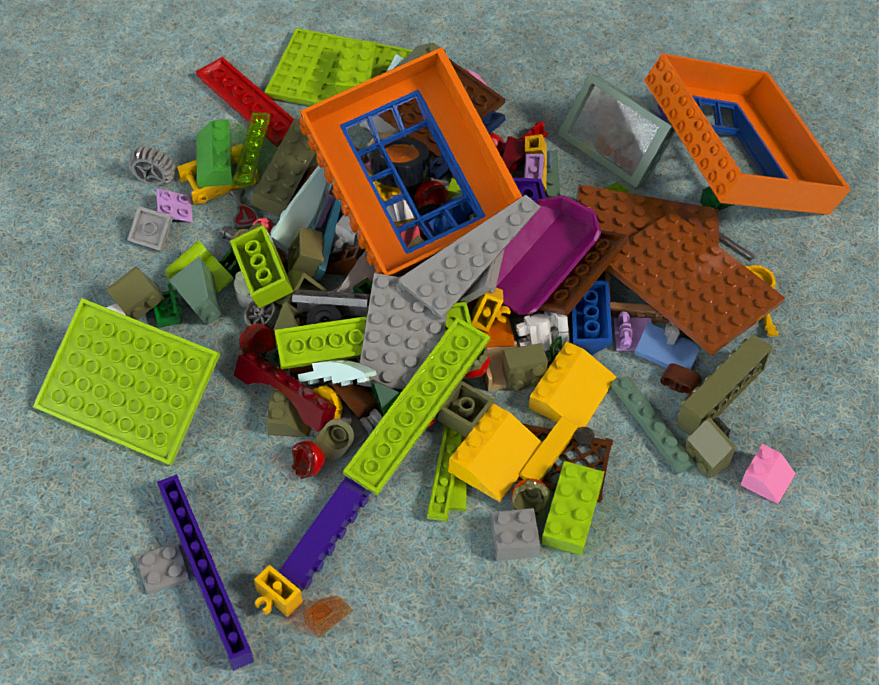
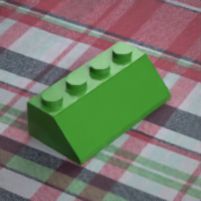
[196,119,233,187]

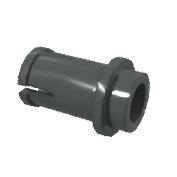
[220,226,235,241]

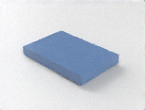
[634,322,700,370]

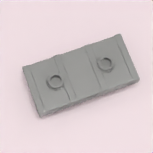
[460,249,505,303]

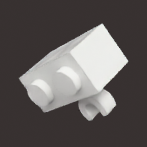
[333,215,359,252]

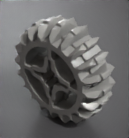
[128,145,176,186]

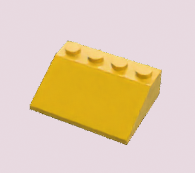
[529,341,616,434]
[448,403,542,502]

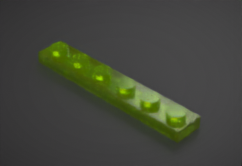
[233,113,270,187]

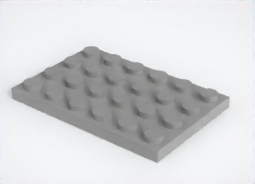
[356,273,447,392]

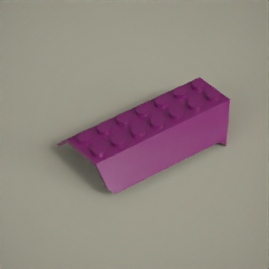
[496,196,601,315]

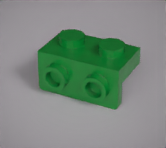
[153,284,183,328]

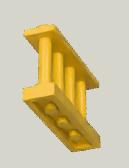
[177,144,259,206]

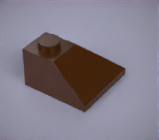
[329,381,380,419]

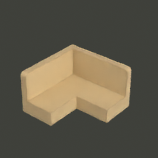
[483,341,518,391]

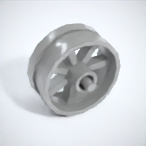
[244,300,280,330]

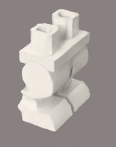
[516,311,569,351]

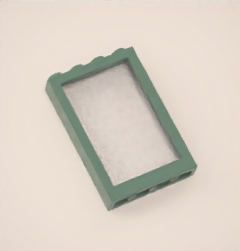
[557,74,676,188]

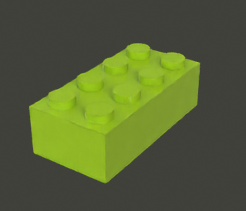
[336,40,376,94]
[230,225,294,308]
[542,461,604,556]

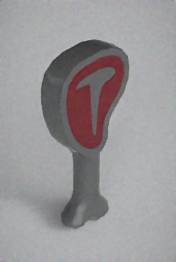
[229,189,259,230]

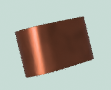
[660,363,702,397]

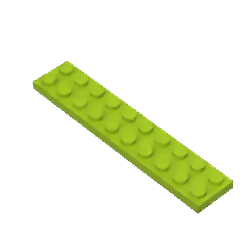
[274,302,472,370]
[343,317,491,496]

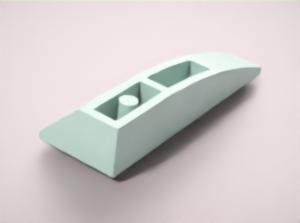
[271,165,331,253]

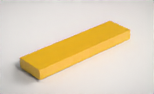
[520,416,579,481]

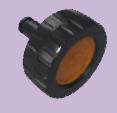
[371,137,431,194]

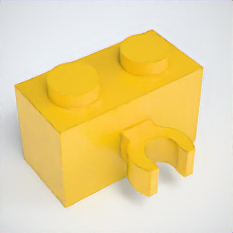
[470,288,511,332]
[254,565,303,617]

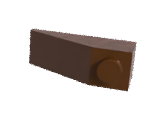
[324,245,365,276]

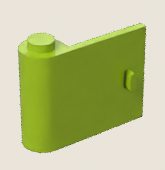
[165,240,234,293]

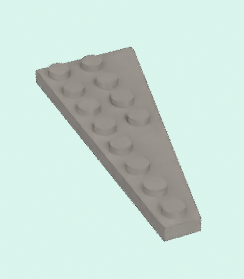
[398,195,541,319]

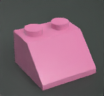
[741,444,795,504]

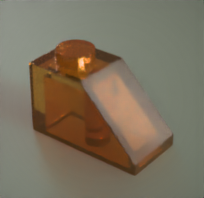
[303,595,352,638]

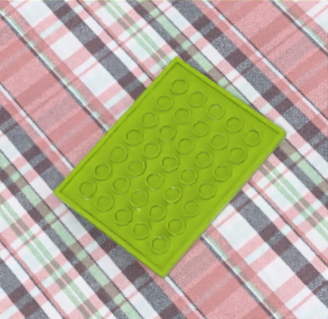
[33,298,220,466]

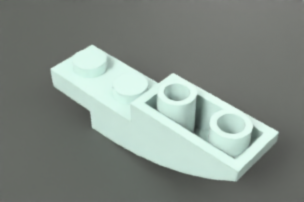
[298,360,377,386]

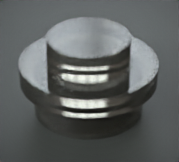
[574,427,595,446]

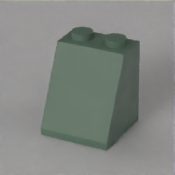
[169,257,222,325]

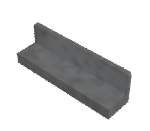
[292,290,370,317]

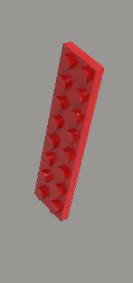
[196,57,294,147]

